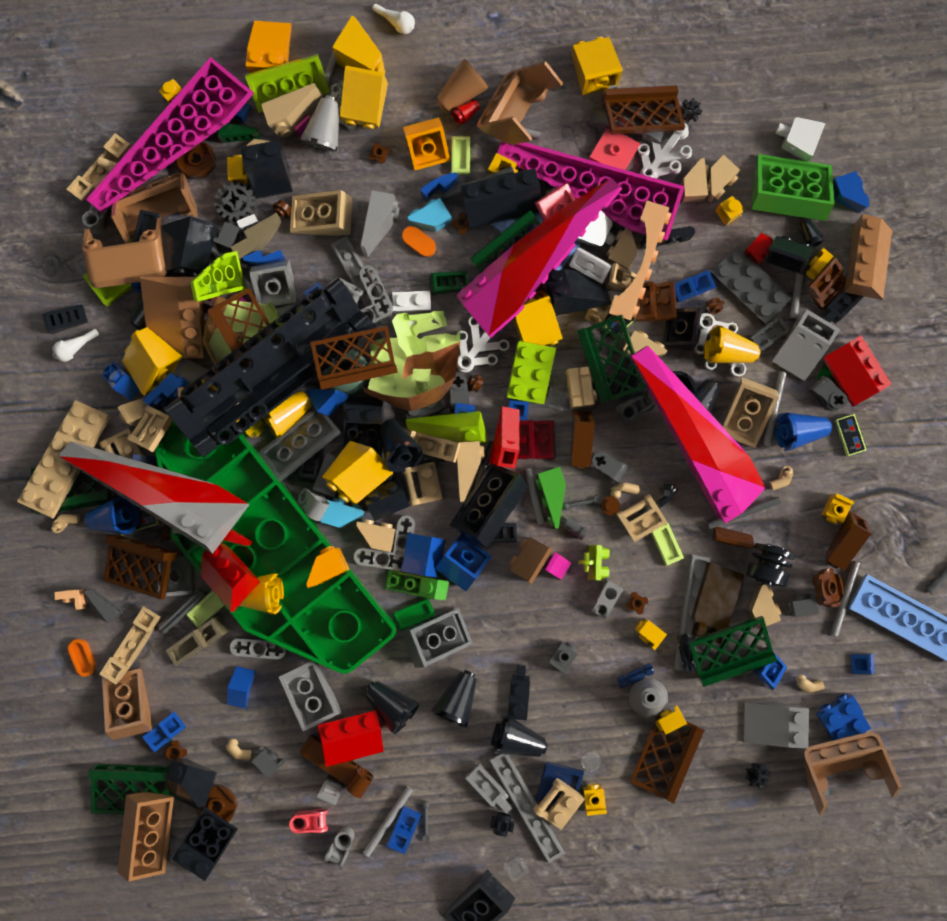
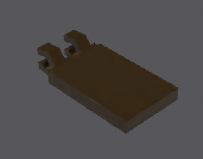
[691,562,744,644]

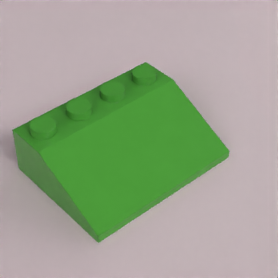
[752,154,834,221]

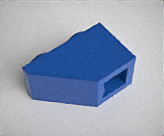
[833,171,869,213]
[101,361,139,401]

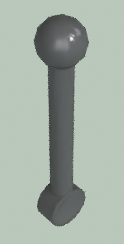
[562,496,601,510]
[422,801,430,843]

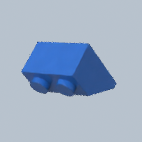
[435,534,492,592]

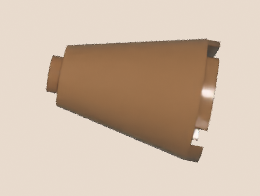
[437,59,489,112]

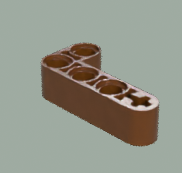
[300,734,374,799]

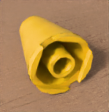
[703,325,760,363]
[262,391,312,438]
[239,573,284,614]

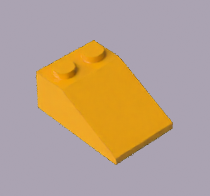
[246,21,292,73]

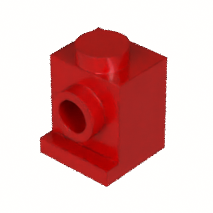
[744,233,773,265]

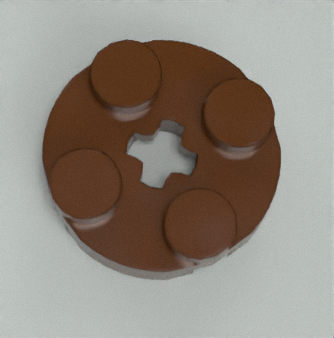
[177,142,216,179]
[812,568,844,608]
[197,784,238,822]

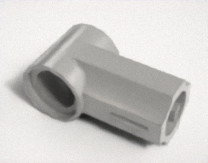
[82,204,111,233]

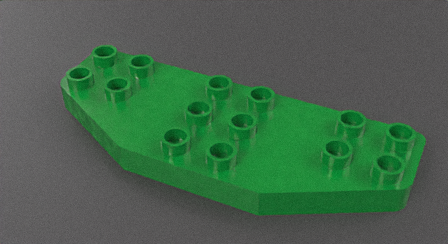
[155,412,397,674]

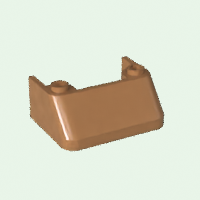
[477,61,563,145]
[111,172,198,244]
[82,218,167,288]
[803,732,902,815]

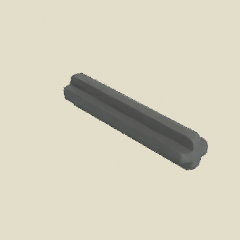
[158,588,206,633]

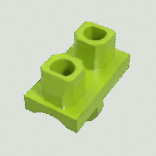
[578,545,610,580]

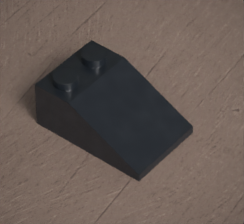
[546,269,611,316]
[443,869,515,921]

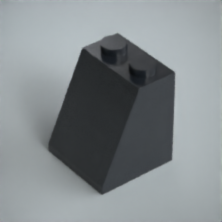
[240,140,293,199]
[161,216,216,277]

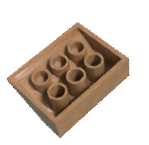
[140,277,207,358]

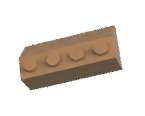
[844,214,892,300]
[117,792,174,882]

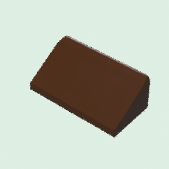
[712,527,755,549]

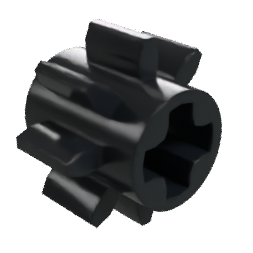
[680,98,703,123]
[745,763,771,788]
[490,812,515,837]

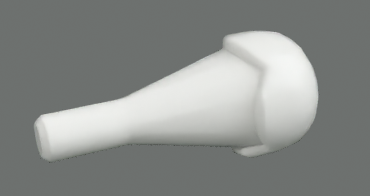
[372,4,415,35]
[52,329,99,362]

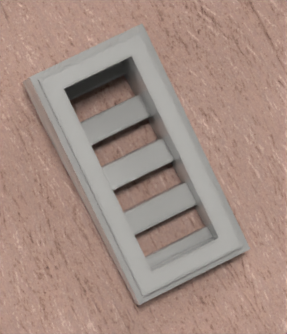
[317,775,345,805]

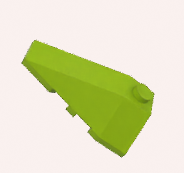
[190,251,246,302]
[406,411,488,444]

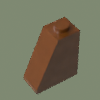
[570,410,595,469]
[826,511,872,570]

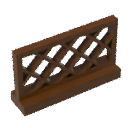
[601,85,685,134]
[207,288,276,364]
[310,325,398,390]
[103,535,178,599]
[630,711,705,804]

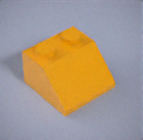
[403,117,450,170]
[306,546,350,588]

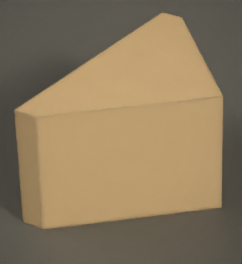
[606,263,637,292]

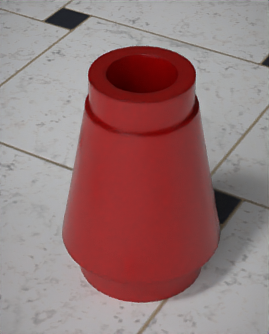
[452,100,480,125]

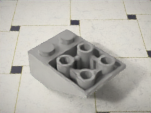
[772,310,840,381]

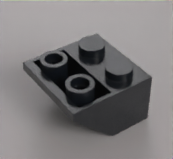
[364,472,410,521]

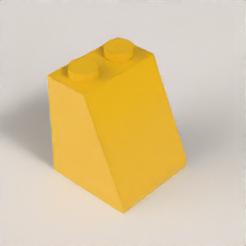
[332,16,385,74]
[571,37,623,95]
[340,66,388,130]
[513,290,563,346]
[122,327,182,396]
[322,441,394,504]

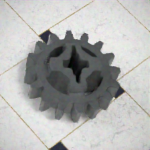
[214,181,256,222]

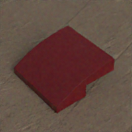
[517,420,555,460]

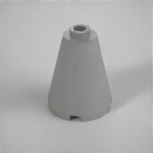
[300,95,339,152]
[629,678,668,718]

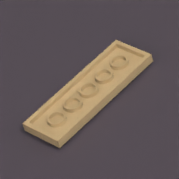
[17,400,110,519]

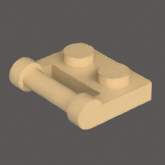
[126,405,173,453]
[99,428,143,459]
[402,462,443,506]
[616,494,668,542]
[533,778,585,830]

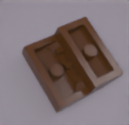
[808,257,846,310]
[636,281,677,322]

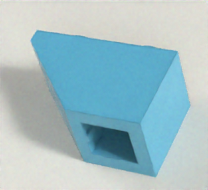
[407,198,452,232]
[321,498,366,528]

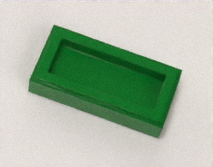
[393,598,436,631]

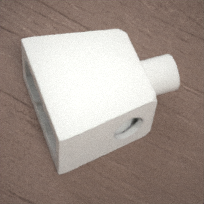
[775,117,825,161]
[577,211,615,247]

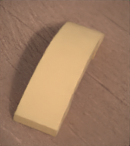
[66,133,131,202]
[404,428,461,462]
[100,606,161,684]

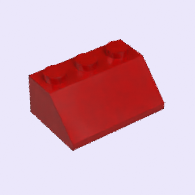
[822,335,891,407]
[201,543,260,612]
[317,710,384,767]

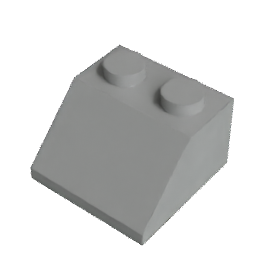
[249,260,296,306]

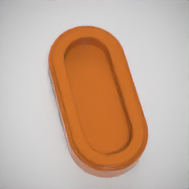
[402,226,436,257]
[68,639,97,677]

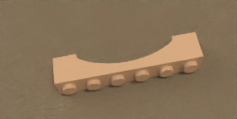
[609,201,672,320]

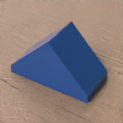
[307,389,348,416]
[752,652,787,690]
[227,666,256,709]

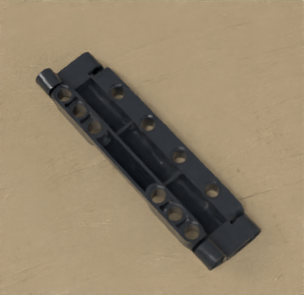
[164,278,375,458]

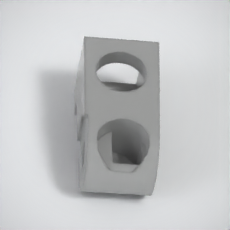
[591,579,624,619]

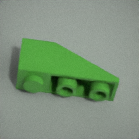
[535,467,566,529]
[385,570,449,600]

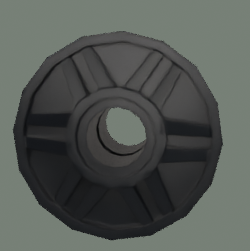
[746,543,795,587]

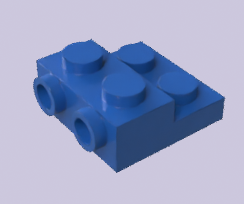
[143,373,190,410]
[815,693,871,741]

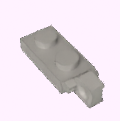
[465,763,512,814]

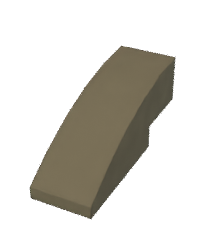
[231,213,282,264]
[165,616,229,666]

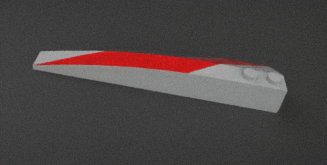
[59,441,249,554]

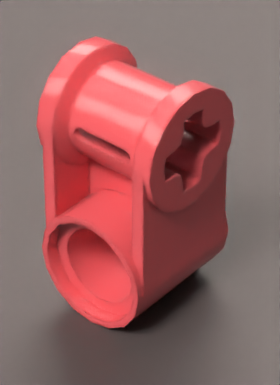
[289,808,328,834]

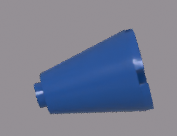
[774,412,832,451]
[85,496,141,534]

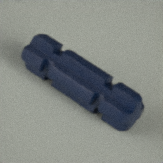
[617,663,654,688]

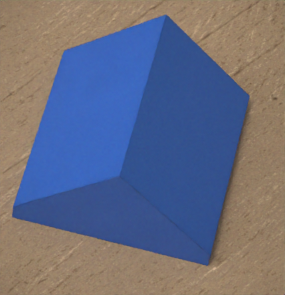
[401,533,445,577]

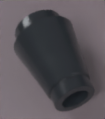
[800,219,823,248]

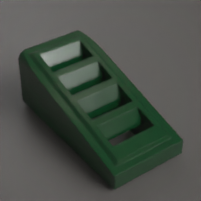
[218,123,261,143]
[429,271,470,295]

